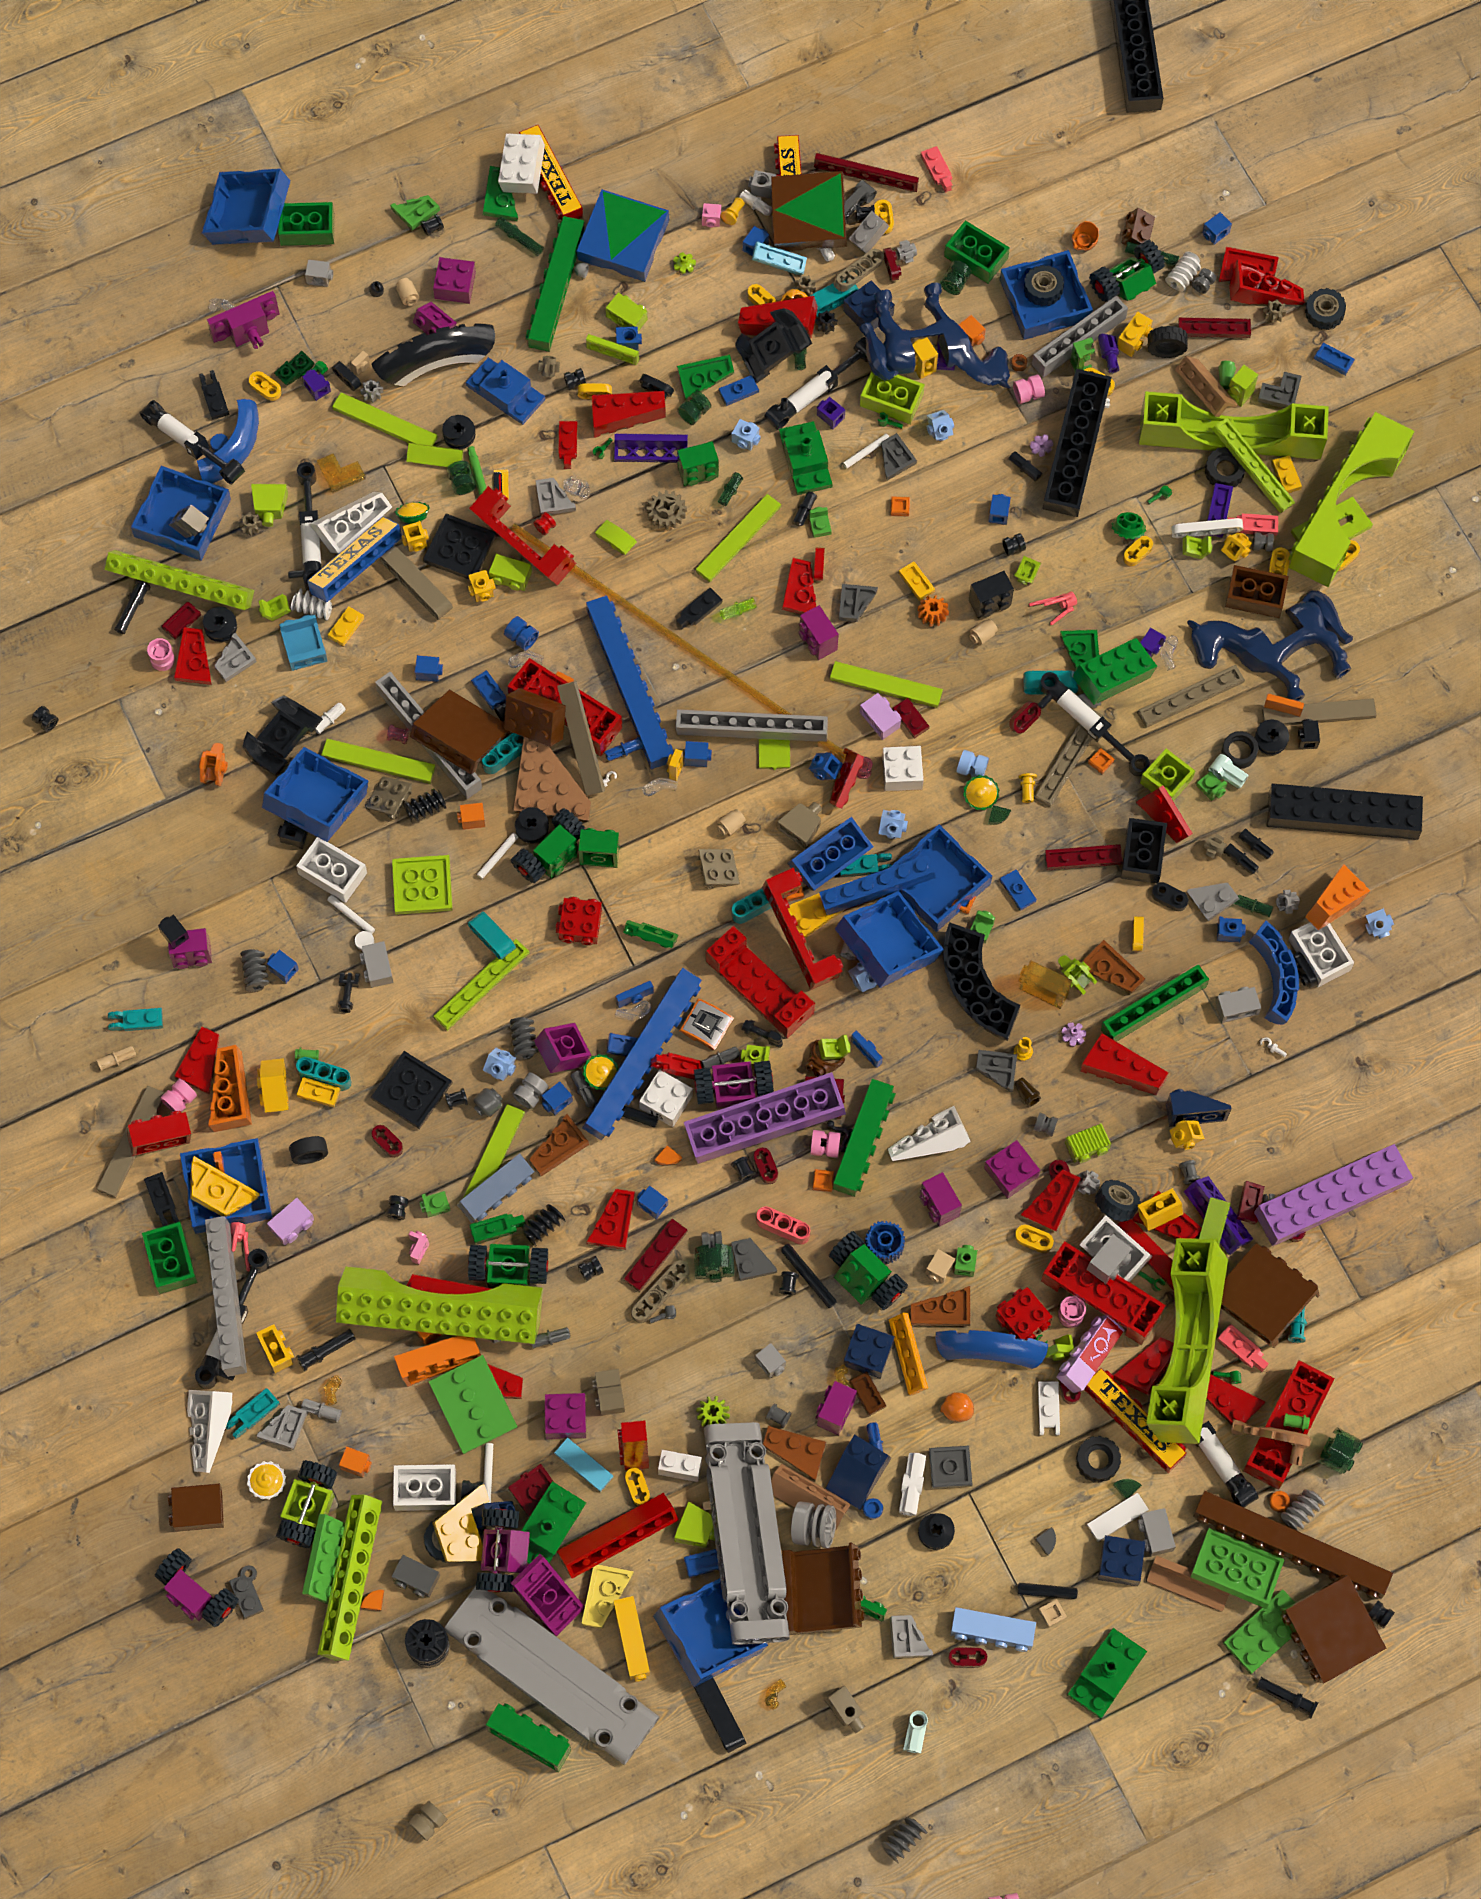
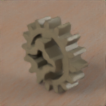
[647,490,687,530]

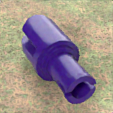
[1098,333,1120,373]

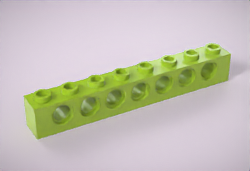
[104,550,255,610]
[317,1494,382,1661]

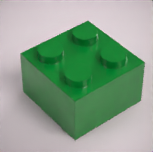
[677,441,719,486]
[579,828,620,868]

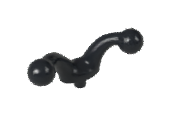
[827,1120,853,1152]

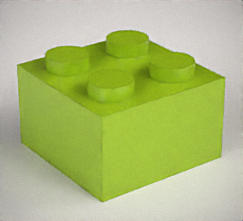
[1140,748,1195,802]

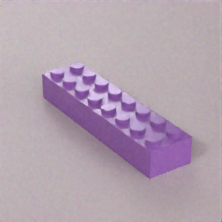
[684,1072,846,1164]
[1254,1144,1413,1247]

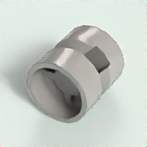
[513,1072,549,1109]

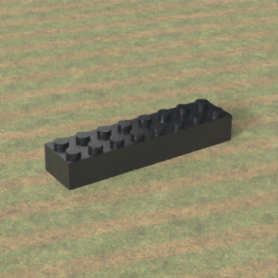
[1110,0,1164,113]
[1042,369,1112,517]
[1267,783,1423,840]

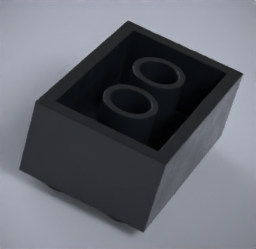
[1121,818,1167,884]

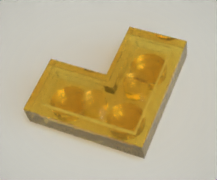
[317,453,366,493]

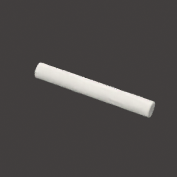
[843,434,889,469]
[477,833,518,879]
[327,895,375,934]
[484,1443,493,1503]

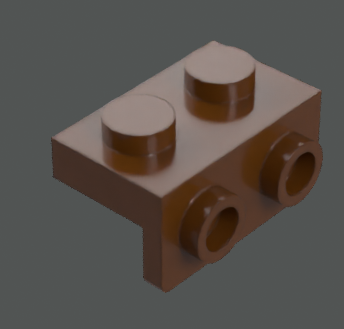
[1121,208,1155,246]

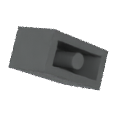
[392,1555,440,1598]

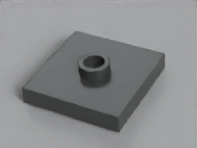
[929,1445,973,1489]

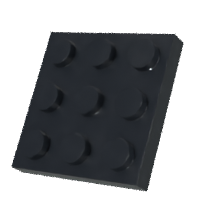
[423,514,497,579]
[371,1051,453,1130]

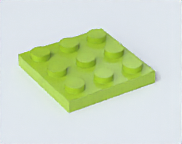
[392,855,453,915]

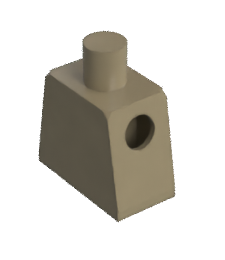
[778,802,822,850]
[824,1686,865,1734]

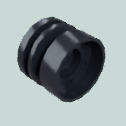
[405,1619,450,1668]

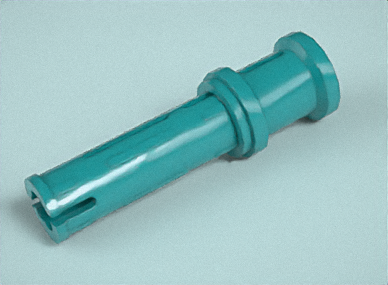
[1288,1308,1307,1343]

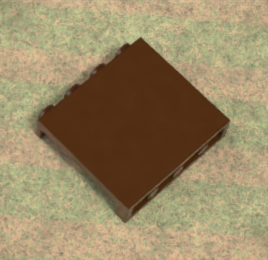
[409,689,510,775]
[1221,1243,1320,1348]
[782,1542,864,1635]
[1280,1574,1387,1684]

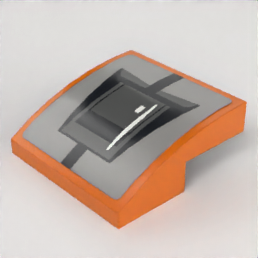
[679,998,734,1050]

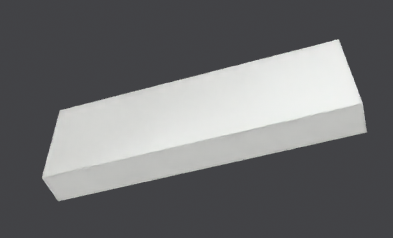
[1087,1493,1149,1542]

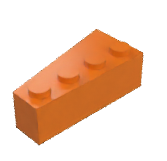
[1305,864,1370,930]
[208,1045,252,1132]
[394,1336,481,1387]

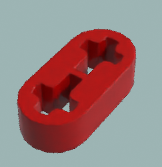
[814,547,825,581]

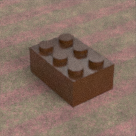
[1225,565,1289,619]
[504,688,566,747]

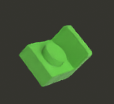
[809,507,832,538]
[1196,771,1227,801]
[970,910,995,943]
[419,1191,451,1218]

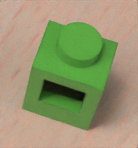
[954,1245,978,1277]

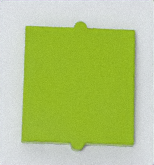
[759,739,790,770]

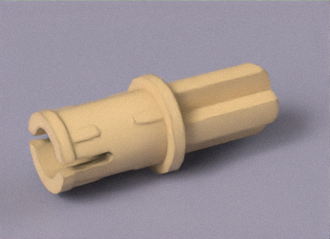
[97,1046,136,1071]

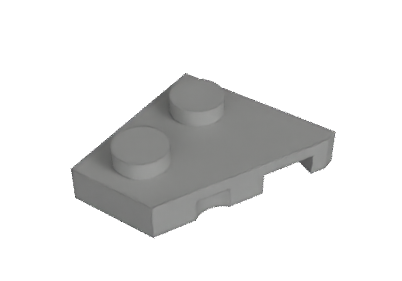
[535,478,576,515]
[215,633,257,682]
[1187,882,1239,921]
[890,1615,933,1658]

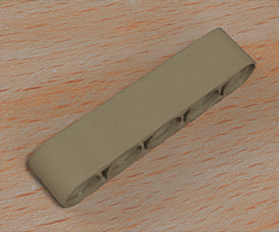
[380,546,453,620]

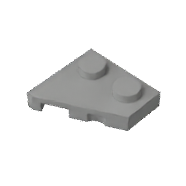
[257,1405,308,1450]

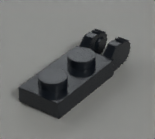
[199,370,230,420]
[144,1172,179,1227]

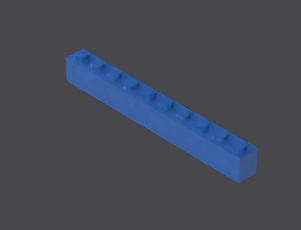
[586,595,674,770]
[582,968,702,1141]

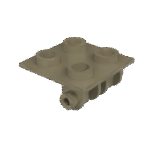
[365,776,413,820]
[698,849,740,889]

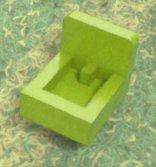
[1183,535,1212,560]
[1014,556,1041,585]
[258,594,291,621]
[818,1035,851,1060]
[1045,1334,1074,1361]

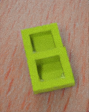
[595,520,637,555]

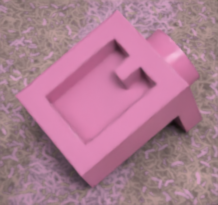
[702,203,721,228]
[408,1231,429,1265]

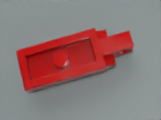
[559,421,578,469]
[651,1052,702,1080]

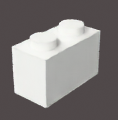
[658,1450,702,1482]

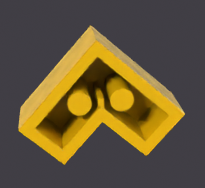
[257,1058,289,1113]

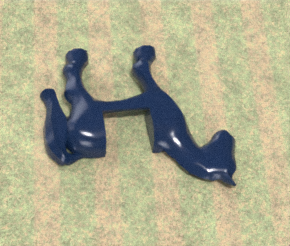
[859,282,1011,389]
[1187,590,1353,701]

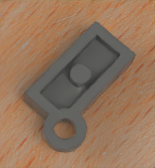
[230,1565,264,1619]

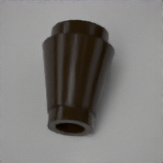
[1015,1077,1041,1107]

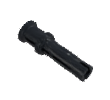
[114,579,151,634]
[296,1328,356,1372]
[1256,1677,1319,1719]

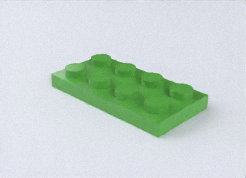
[302,1514,345,1604]
[1223,1590,1295,1674]

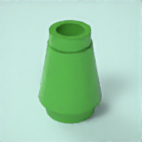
[1218,361,1236,389]

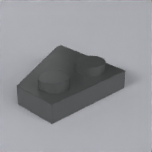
[881,433,917,481]
[839,584,878,622]
[976,1050,1017,1092]
[731,1238,777,1281]

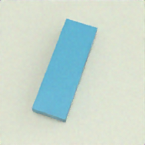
[752,242,807,275]
[554,1438,613,1492]

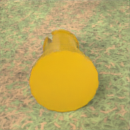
[720,197,745,225]
[1018,773,1037,803]
[1014,1037,1033,1061]

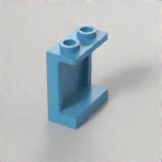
[279,615,328,671]

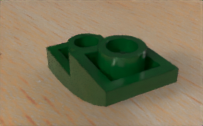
[274,350,315,386]

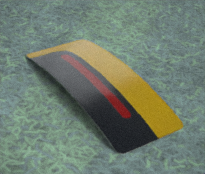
[494,469,509,500]

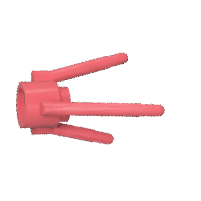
[1029,591,1077,625]
[230,1222,250,1272]

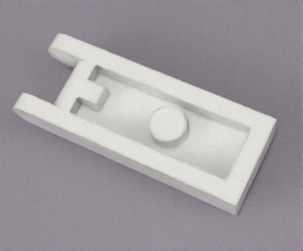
[1038,1382,1060,1435]

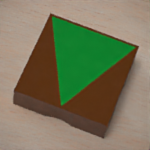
[771,171,847,251]

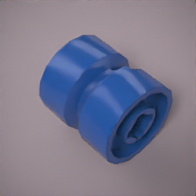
[504,616,539,651]

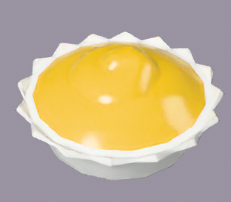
[247,1461,286,1500]

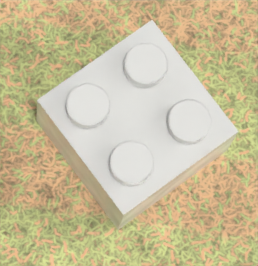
[882,746,923,791]
[639,1070,693,1127]

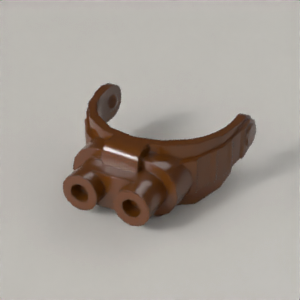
[805,1040,845,1077]

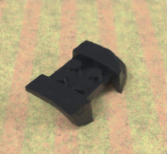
[735,308,813,384]
[243,695,323,777]

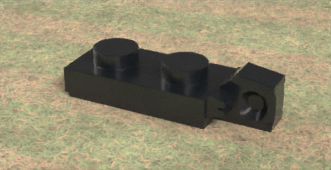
[676,588,723,630]

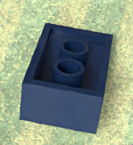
[1166,1089,1232,1127]
[826,1434,892,1510]

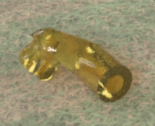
[834,1364,853,1389]
[324,1375,342,1406]
[765,1679,786,1710]

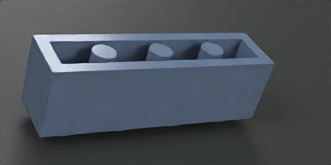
[457,1153,535,1223]

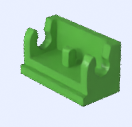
[1070,337,1095,371]

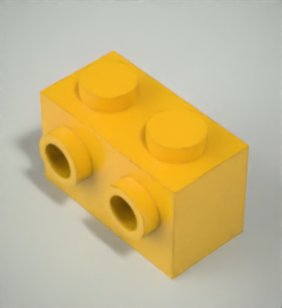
[1117,312,1153,357]
[912,337,938,379]
[1138,1188,1183,1231]
[256,1324,294,1373]

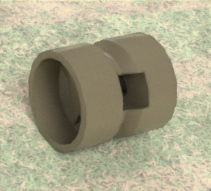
[408,1801,448,1841]

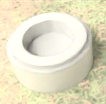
[355,931,374,951]

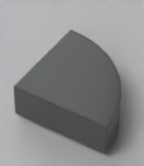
[1036,1527,1056,1556]

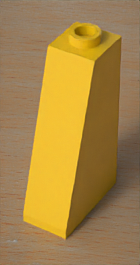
[613,1596,650,1682]

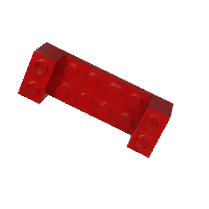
[469,486,577,586]
[507,658,622,757]
[762,868,844,990]
[706,926,815,1039]
[1041,1241,1166,1346]
[1243,1360,1335,1490]

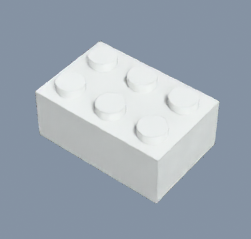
[498,134,545,194]
[296,837,367,903]
[1288,922,1354,987]
[1080,1216,1152,1282]
[393,1465,456,1511]

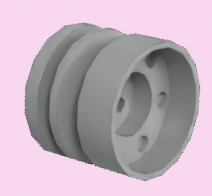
[791,1501,836,1548]

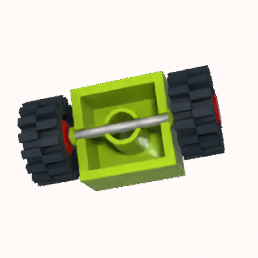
[276,1460,337,1548]

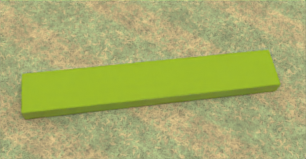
[332,392,438,446]
[1212,418,1295,514]
[696,494,781,582]
[830,661,943,708]
[322,739,436,784]
[434,939,530,1031]
[459,1104,525,1209]

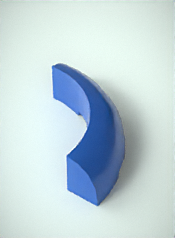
[197,399,259,484]
[1249,921,1299,1025]
[936,1330,1048,1369]

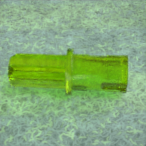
[720,597,757,620]

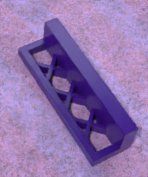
[614,434,688,463]
[1184,1176,1254,1255]

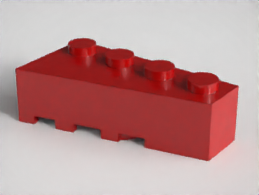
[738,296,818,338]
[592,391,666,438]
[1080,1033,1169,1096]
[406,1274,491,1294]

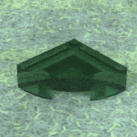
[988,805,1011,825]
[1113,1479,1142,1500]

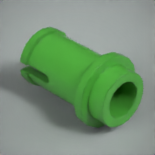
[295,1047,319,1061]
[1284,1413,1310,1431]

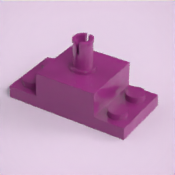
[207,291,280,349]
[511,1554,585,1637]

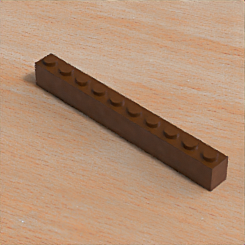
[1193,1490,1393,1599]

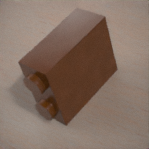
[168,1483,224,1532]

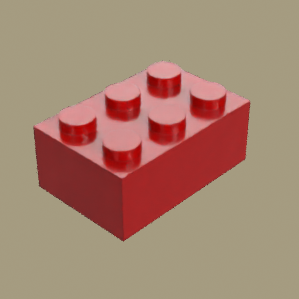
[127,1111,191,1156]

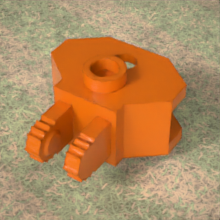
[199,743,228,786]

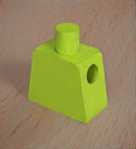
[251,484,288,527]
[674,1502,715,1548]

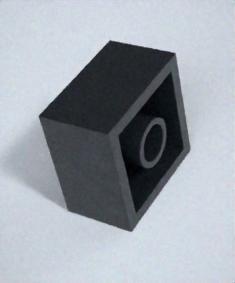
[968,571,1014,619]

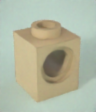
[926,1249,955,1284]

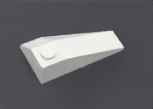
[888,1106,971,1161]
[187,1390,232,1473]

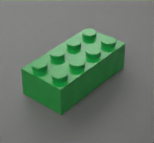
[1072,638,1158,705]
[486,1703,571,1773]

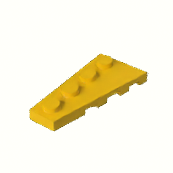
[788,880,853,938]

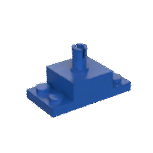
[466,357,545,425]

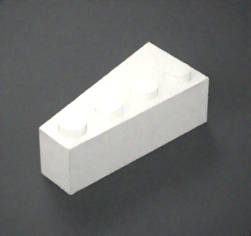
[310,492,392,554]

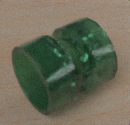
[940,260,972,295]
[677,391,711,425]
[447,461,476,495]

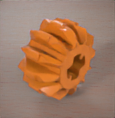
[917,595,949,627]

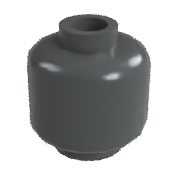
[474,1088,502,1117]

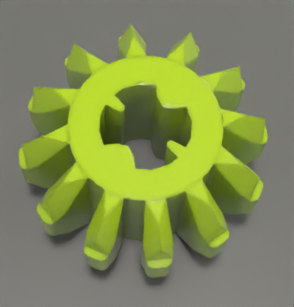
[696,1396,730,1427]

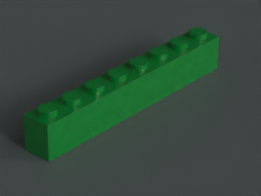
[526,216,585,352]

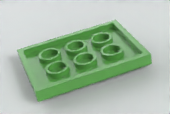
[429,1355,518,1454]
[1191,1528,1285,1609]

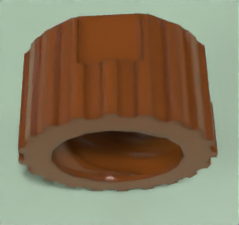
[1011,354,1028,372]

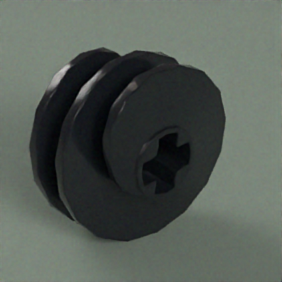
[442,415,476,450]
[202,607,237,642]
[1254,719,1289,755]
[515,807,549,843]
[918,1513,955,1550]

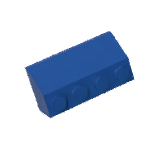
[788,816,874,891]

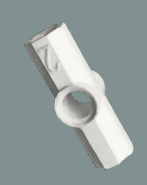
[899,1453,926,1516]

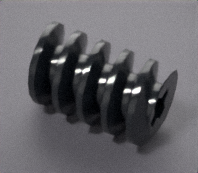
[404,788,447,823]
[522,1204,566,1247]

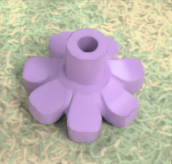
[1030,434,1053,457]
[1062,1022,1086,1047]

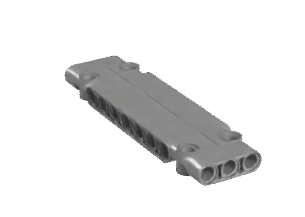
[704,1422,790,1645]
[444,1587,660,1765]

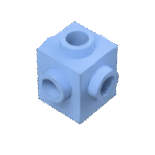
[927,410,954,441]
[731,419,761,451]
[878,810,908,839]
[1365,908,1394,939]
[848,962,877,992]
[483,1048,516,1080]

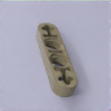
[834,249,884,292]
[632,1261,689,1323]

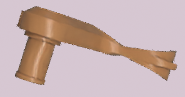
[1231,1420,1311,1466]

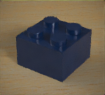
[843,280,895,329]
[843,1324,895,1379]
[1098,1535,1145,1586]

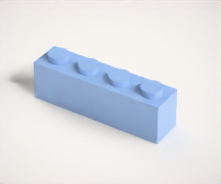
[951,1607,1036,1652]

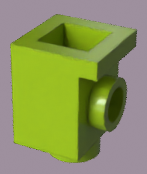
[741,1044,770,1069]

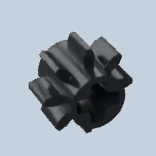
[815,310,838,334]

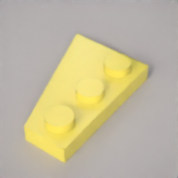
[581,1565,634,1629]

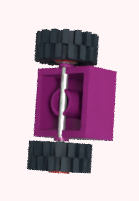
[694,1061,774,1110]
[476,1509,530,1592]
[154,1548,239,1627]

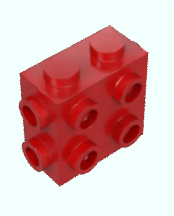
[556,897,602,946]
[995,1287,1053,1340]

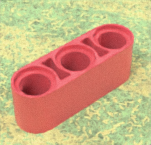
[756,1206,810,1244]

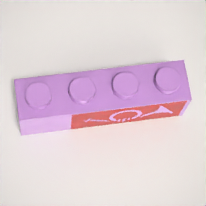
[1057,1315,1125,1393]

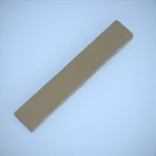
[1137,665,1245,728]
[557,681,605,796]
[1262,698,1377,725]
[1034,709,1105,807]
[97,1086,165,1198]

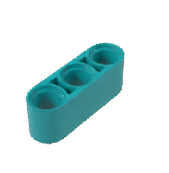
[811,279,859,317]
[1023,671,1078,695]
[482,733,524,774]
[732,888,771,924]
[467,911,516,960]
[296,1057,352,1091]

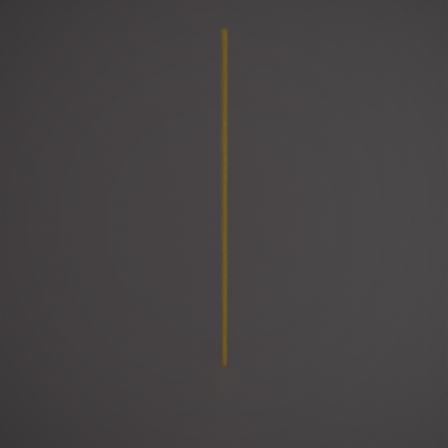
[511,523,846,760]

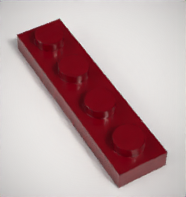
[1178,317,1251,338]
[1045,844,1123,870]
[624,1218,688,1292]

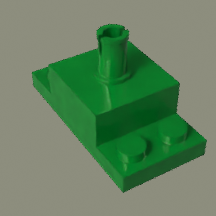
[779,421,833,495]
[521,1481,587,1564]
[1067,1628,1147,1719]

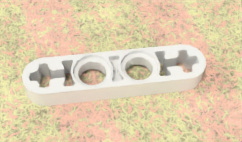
[1171,518,1244,538]

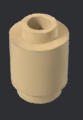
[396,278,419,306]
[969,619,998,645]
[717,809,746,836]

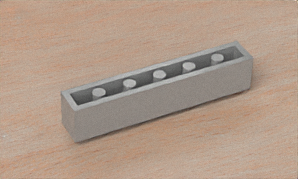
[1032,296,1128,378]

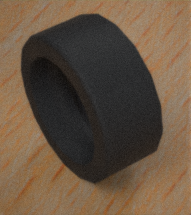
[1221,731,1259,769]
[289,1136,328,1164]

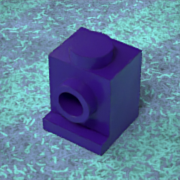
[302,369,331,401]
[817,396,846,430]
[1140,627,1166,657]

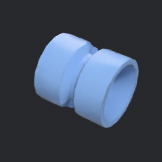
[956,750,989,777]

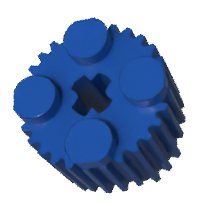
[865,1221,905,1264]

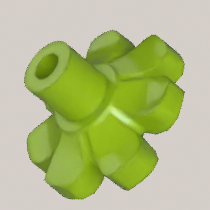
[673,252,696,274]

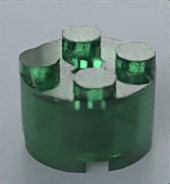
[694,1244,734,1283]
[1319,1427,1363,1474]

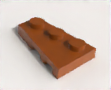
[1083,940,1145,993]
[529,1114,589,1177]
[910,1286,970,1326]
[763,1426,826,1482]

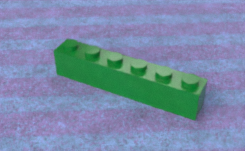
[1101,964,1209,1042]
[833,1079,896,1197]

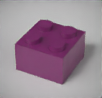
[433,257,476,304]
[798,605,839,660]
[168,928,212,969]
[534,1023,591,1073]
[984,1140,1041,1199]
[919,1172,962,1227]
[815,1381,857,1436]
[545,1393,586,1439]

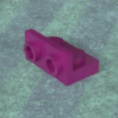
[413,302,457,335]

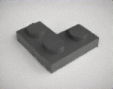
[1258,372,1302,408]

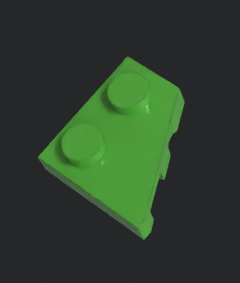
[390,195,440,230]

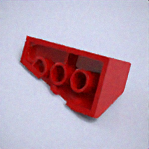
[1229,259,1305,305]

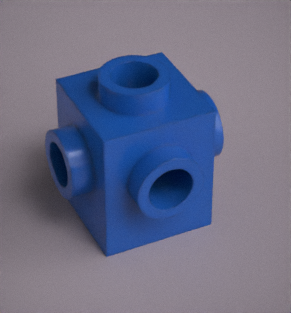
[809,752,843,780]

